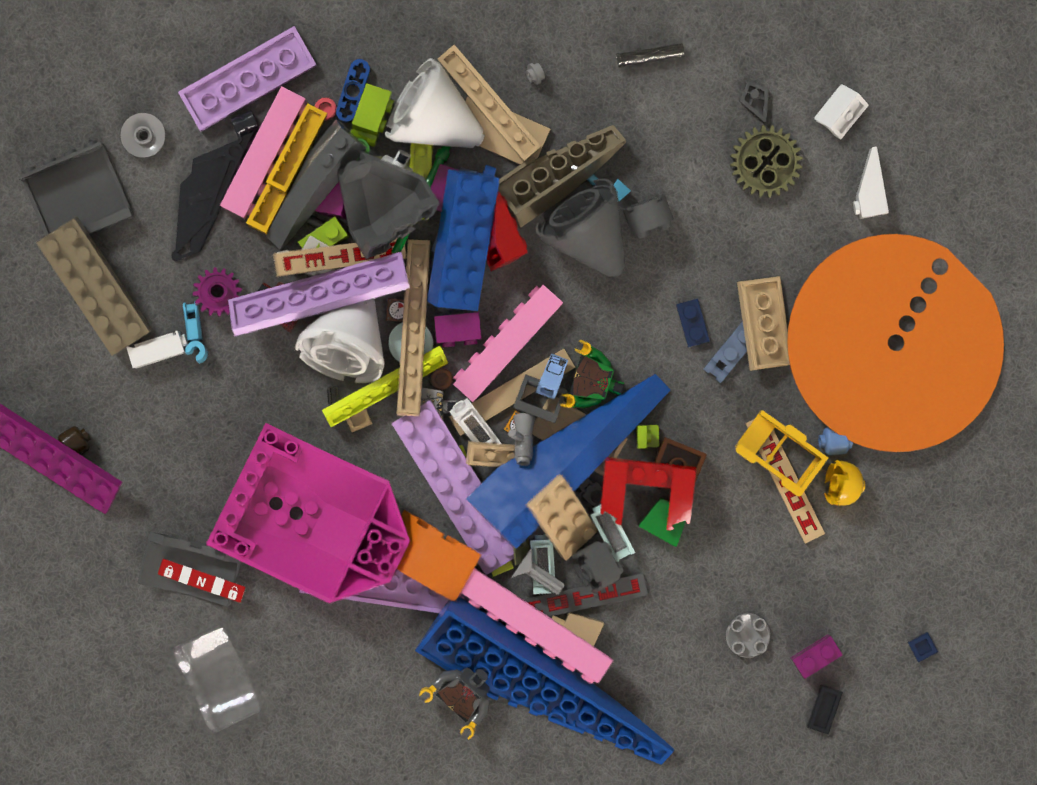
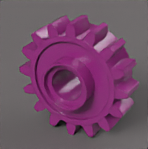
[192,267,242,317]

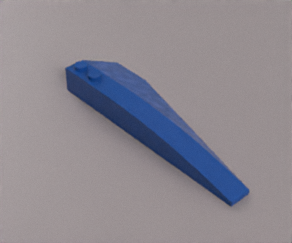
[466,374,670,548]

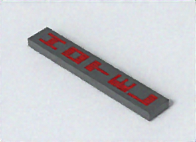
[523,573,648,617]

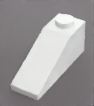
[853,147,889,219]

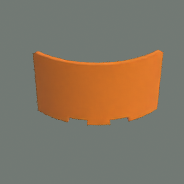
[396,510,481,601]

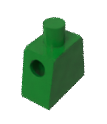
[638,497,686,547]

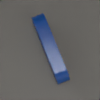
[336,59,370,123]

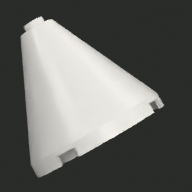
[385,58,485,148]
[295,298,384,383]

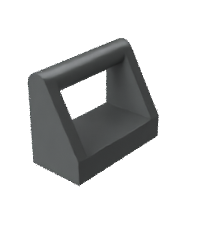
[513,374,567,423]

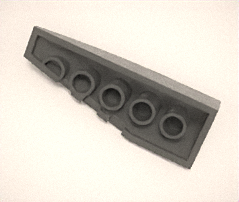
[266,120,367,250]

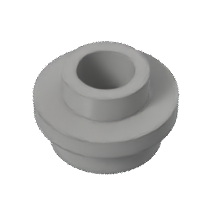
[526,63,545,85]

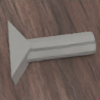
[511,547,565,595]

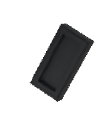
[807,685,843,735]

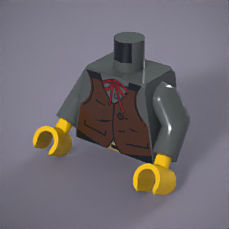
[419,668,490,739]

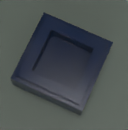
[907,632,938,662]

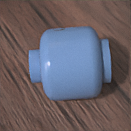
[818,427,853,456]

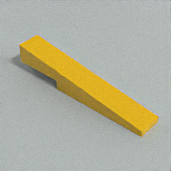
[246,103,328,235]

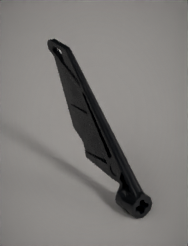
[171,110,259,261]

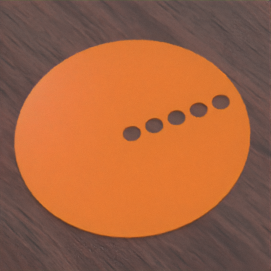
[787,234,1004,452]

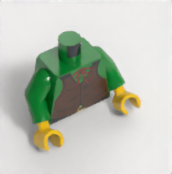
[560,340,624,409]

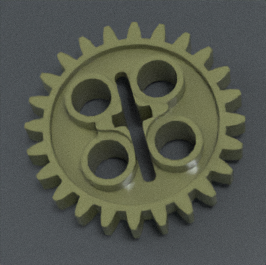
[730,125,803,198]

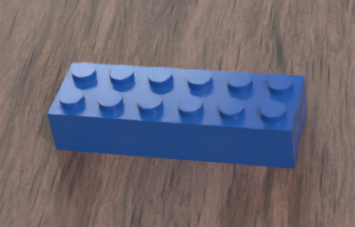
[427,169,500,311]

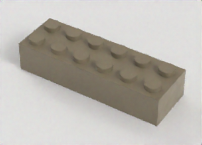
[36,216,152,356]

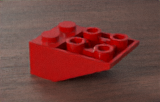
[486,191,528,272]

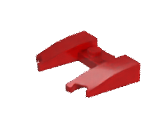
[600,457,696,530]

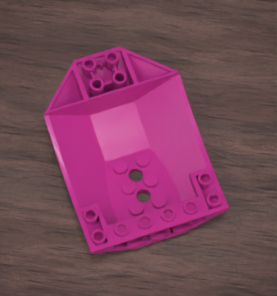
[206,423,409,603]

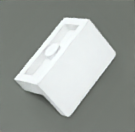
[814,84,868,139]

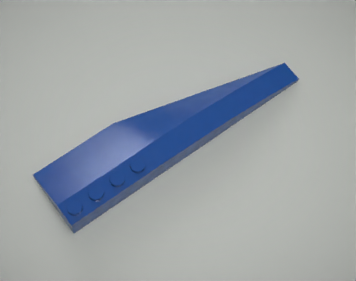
[415,596,674,765]

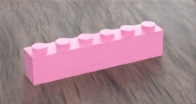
[220,86,307,219]
[453,285,563,402]

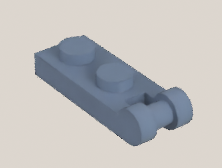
[703,321,747,383]

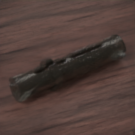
[616,43,685,67]

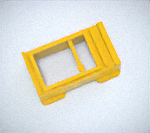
[735,410,828,496]

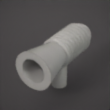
[508,413,536,466]

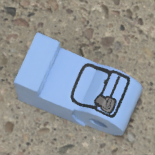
[536,354,568,399]

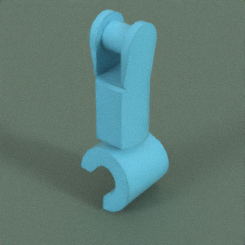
[183,301,208,364]

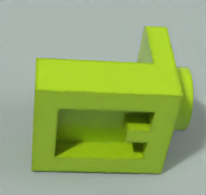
[636,425,659,449]

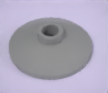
[121,113,166,158]

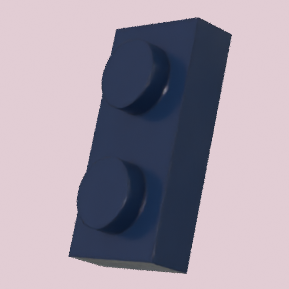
[676,298,710,347]

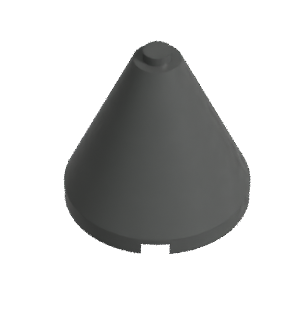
[536,179,625,277]

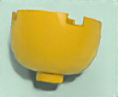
[825,460,865,506]

